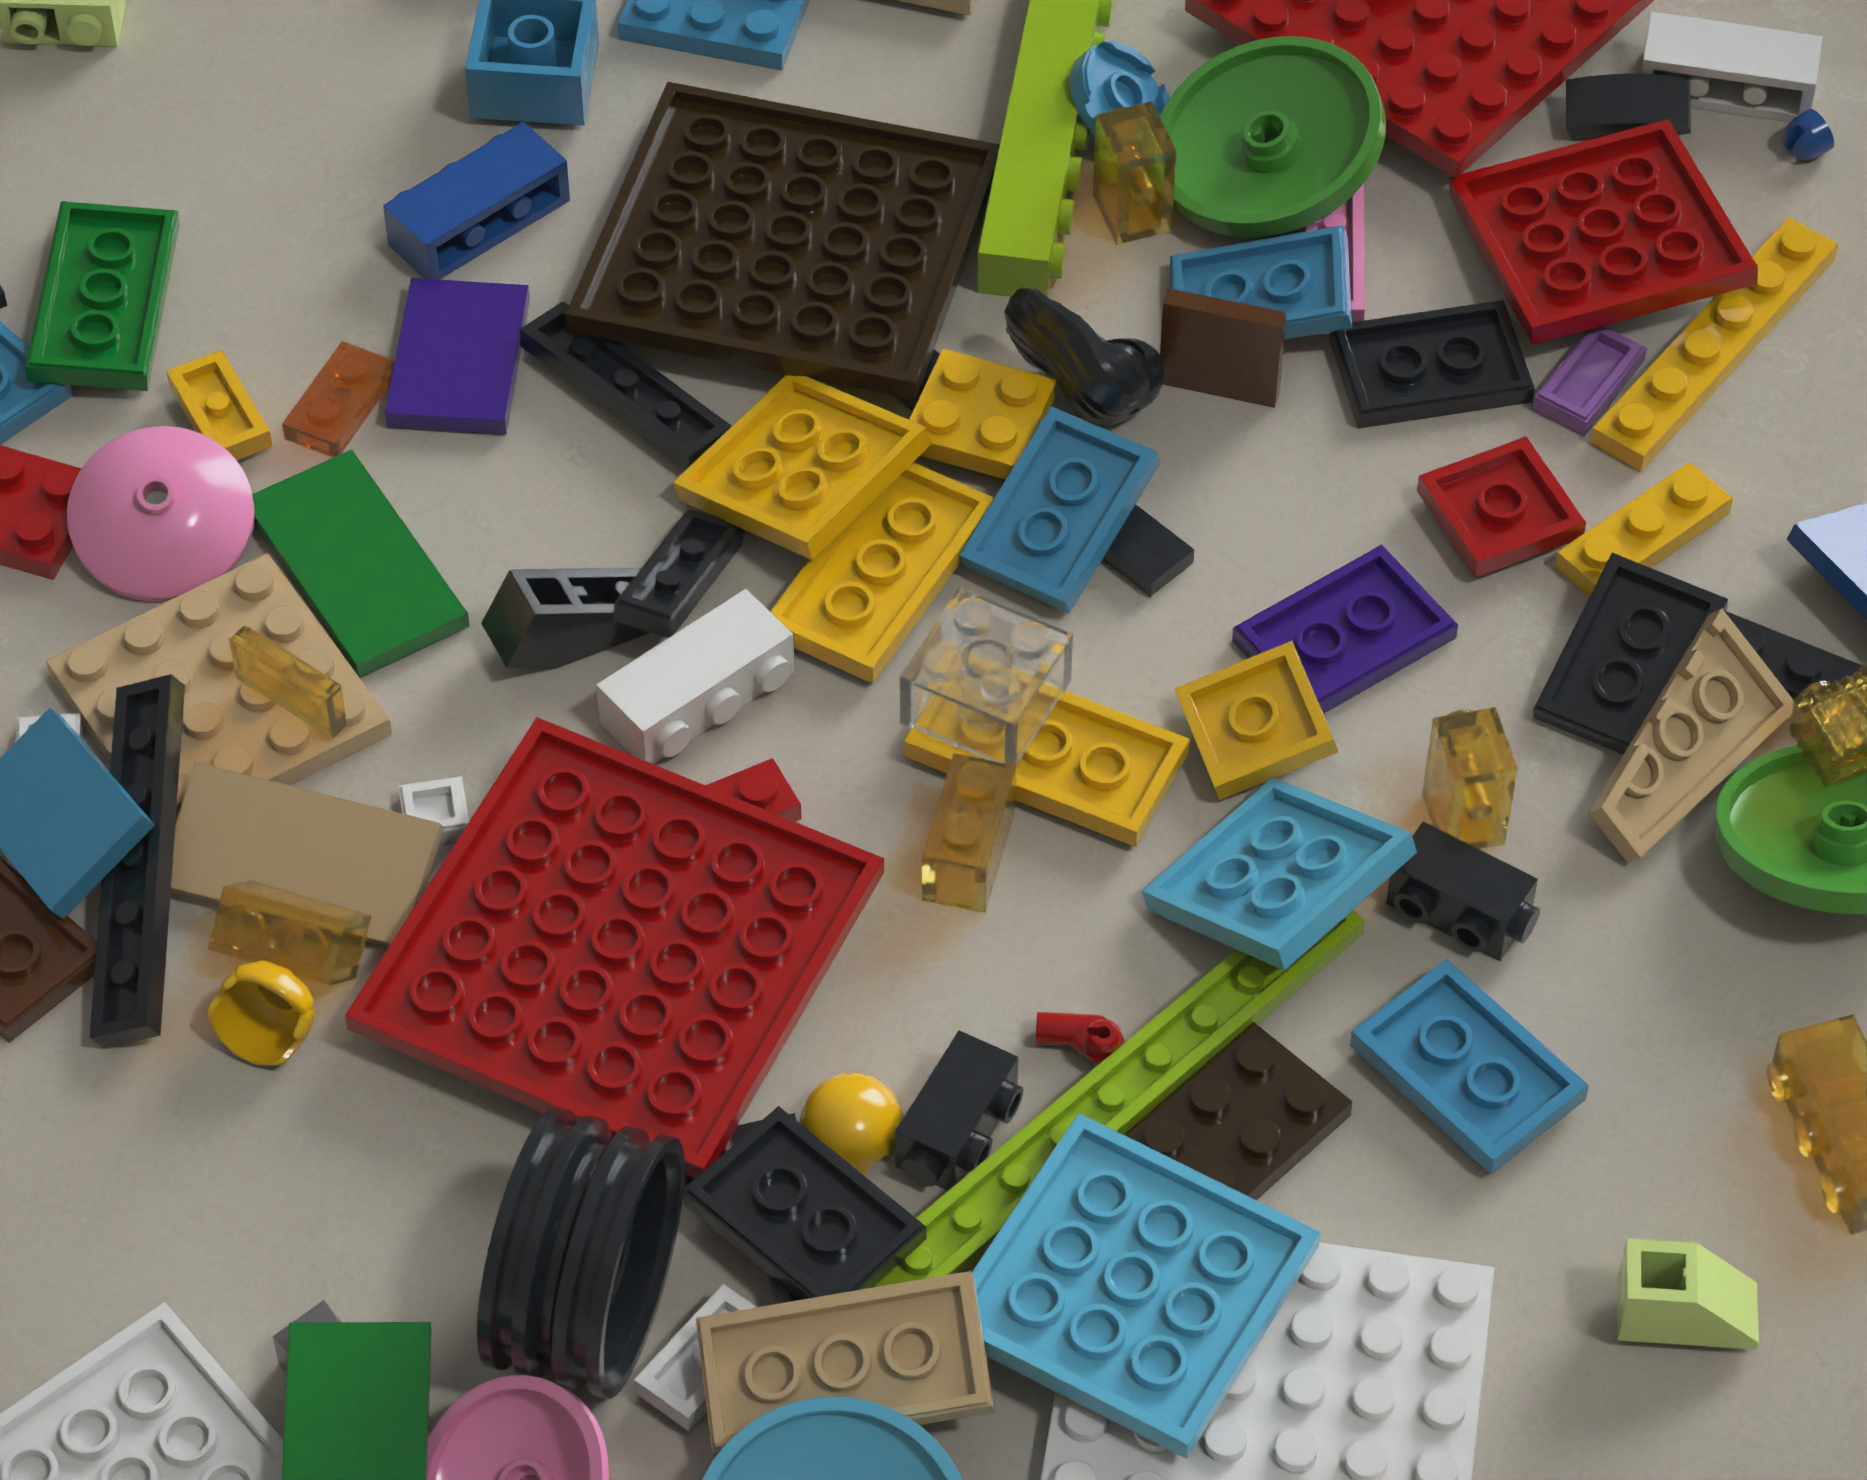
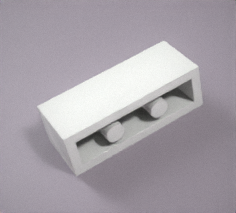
[1641,11,1823,122]
[596,589,795,764]

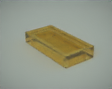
[229,626,347,739]

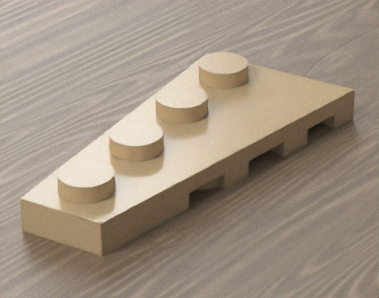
[1588,608,1799,863]

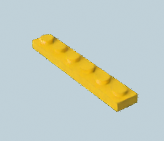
[1590,217,1839,472]

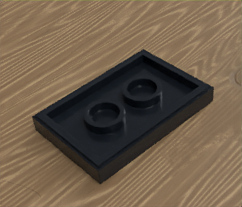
[1329,300,1535,429]
[1533,553,1728,755]
[683,1106,927,1300]

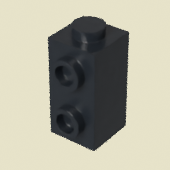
[1386,821,1540,961]
[895,1030,1024,1191]

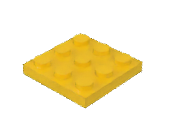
[673,375,931,561]

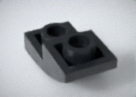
[1566,74,1691,140]

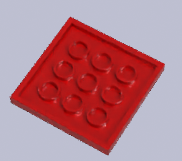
[1449,119,1758,345]

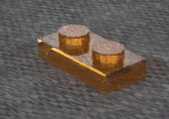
[282,341,395,457]

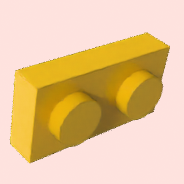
[166,349,273,460]

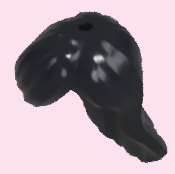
[1004,286,1164,426]

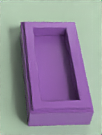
[1532,326,1647,436]

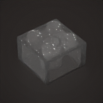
[900,587,1073,771]

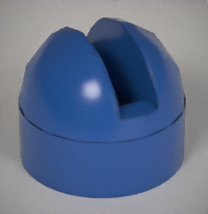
[1783,109,1834,160]

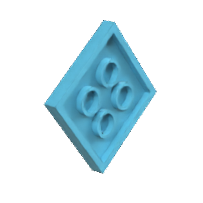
[1141,777,1417,971]

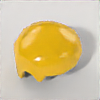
[208,960,316,1066]
[799,1072,904,1176]

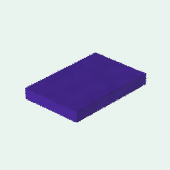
[385,278,530,435]
[1232,544,1458,714]

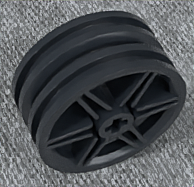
[477,1107,685,1399]

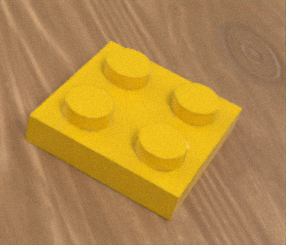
[909,348,1057,480]
[1174,641,1338,800]

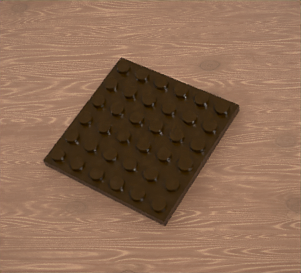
[566,81,1000,400]

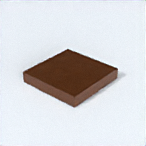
[1160,288,1287,408]

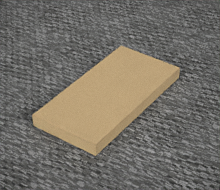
[171,762,444,947]
[696,1271,994,1457]

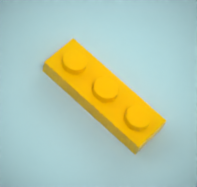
[1555,461,1733,597]

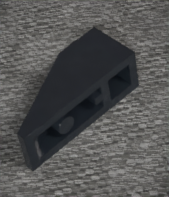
[481,568,687,668]

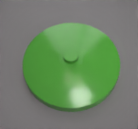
[1153,36,1386,238]
[1715,741,1867,915]

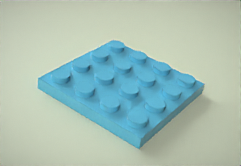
[972,1113,1321,1459]

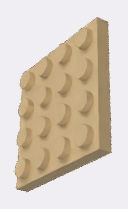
[46,553,392,824]

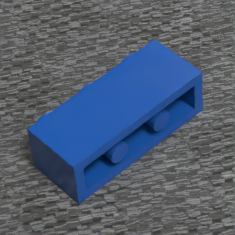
[383,121,570,280]

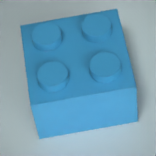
[465,0,599,125]

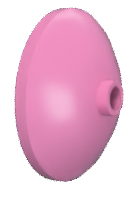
[67,426,255,603]
[427,1375,609,1480]

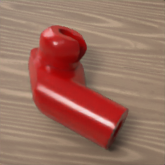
[1036,1011,1125,1064]

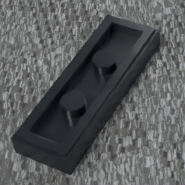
[613,509,744,638]

